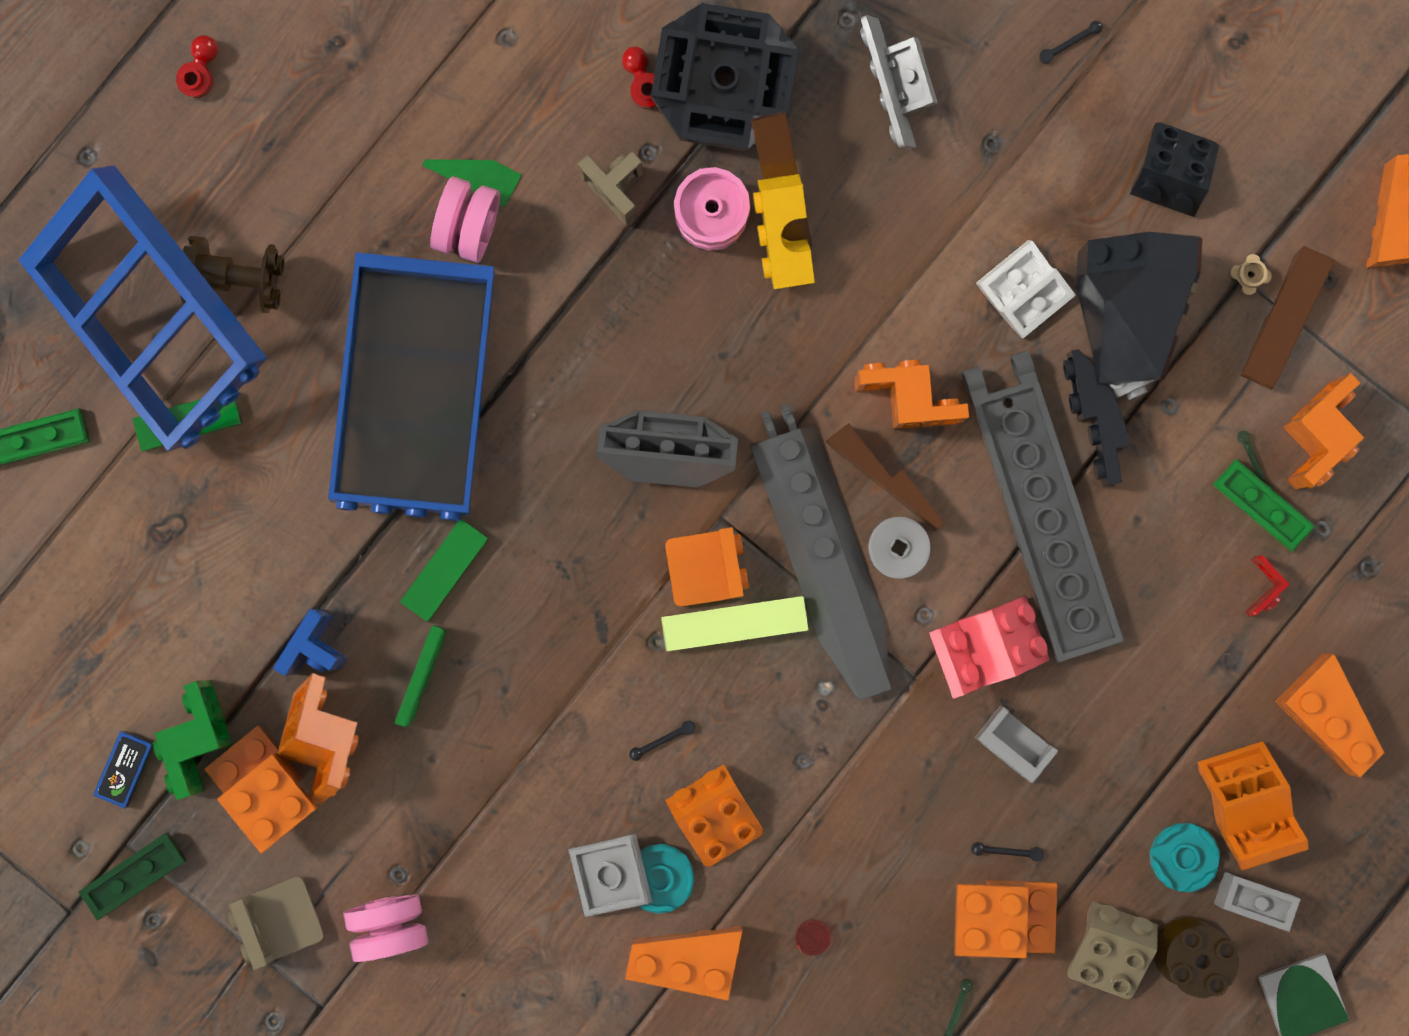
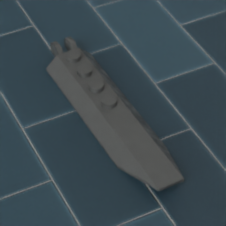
[751,404,892,700]

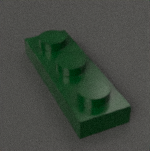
[78,832,187,921]

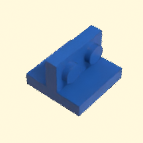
[273,608,348,676]

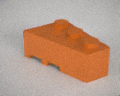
[625,926,742,1000]

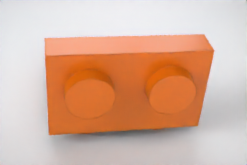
[665,527,749,607]
[665,764,763,867]

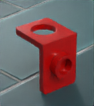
[1245,555,1290,616]

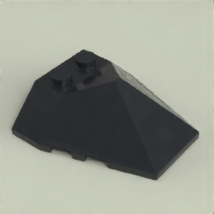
[1076,232,1202,385]

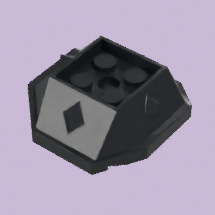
[651,3,799,152]

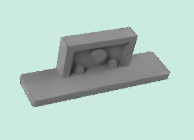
[860,15,938,150]

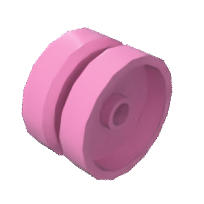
[674,167,750,251]
[430,176,500,263]
[343,894,429,962]

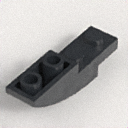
[1063,349,1130,487]

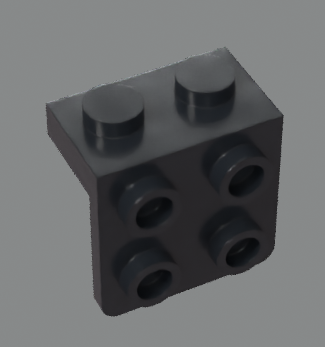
[1130,122,1219,217]

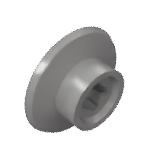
[868,517,931,579]

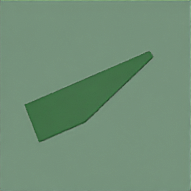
[422,159,522,208]

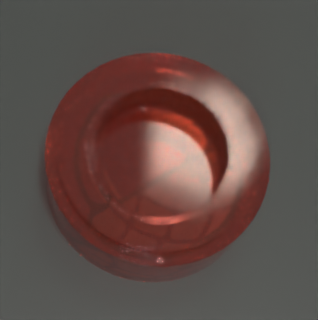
[795,919,830,956]

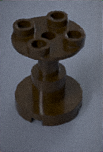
[180,236,285,313]
[1153,915,1239,998]

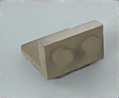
[228,876,325,970]
[1067,901,1158,999]

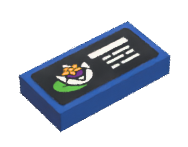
[93,731,153,809]

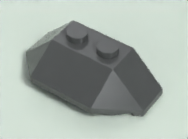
[596,410,738,488]

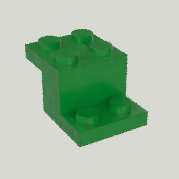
[153,680,234,800]

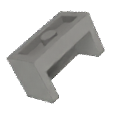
[974,706,1058,783]
[1214,871,1300,932]

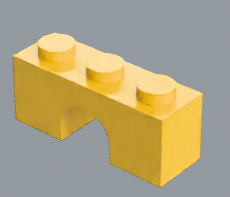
[753,174,815,289]

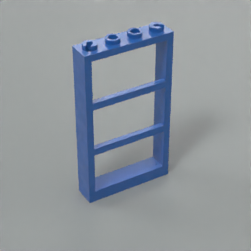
[18,165,267,451]

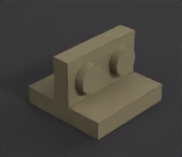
[577,152,643,227]

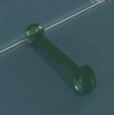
[1237,430,1275,491]
[944,979,973,1036]

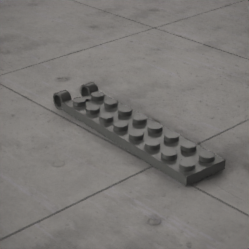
[961,350,1124,663]

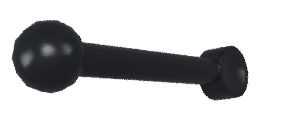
[1039,21,1103,64]
[629,721,695,761]
[971,842,1043,862]

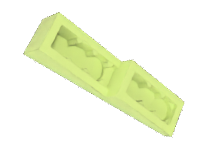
[661,596,808,651]

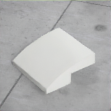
[976,240,1076,338]

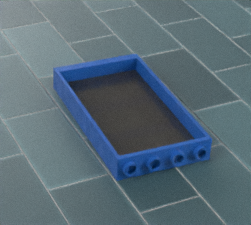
[328,252,495,521]

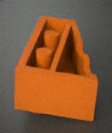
[1366,154,1409,269]
[1275,653,1384,778]

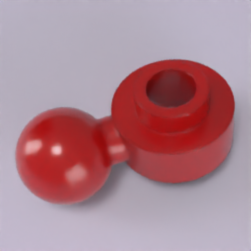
[176,35,218,98]
[621,46,656,109]

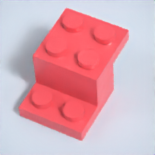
[929,596,1050,699]

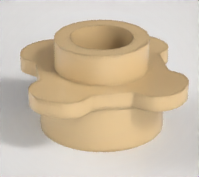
[1230,254,1272,295]

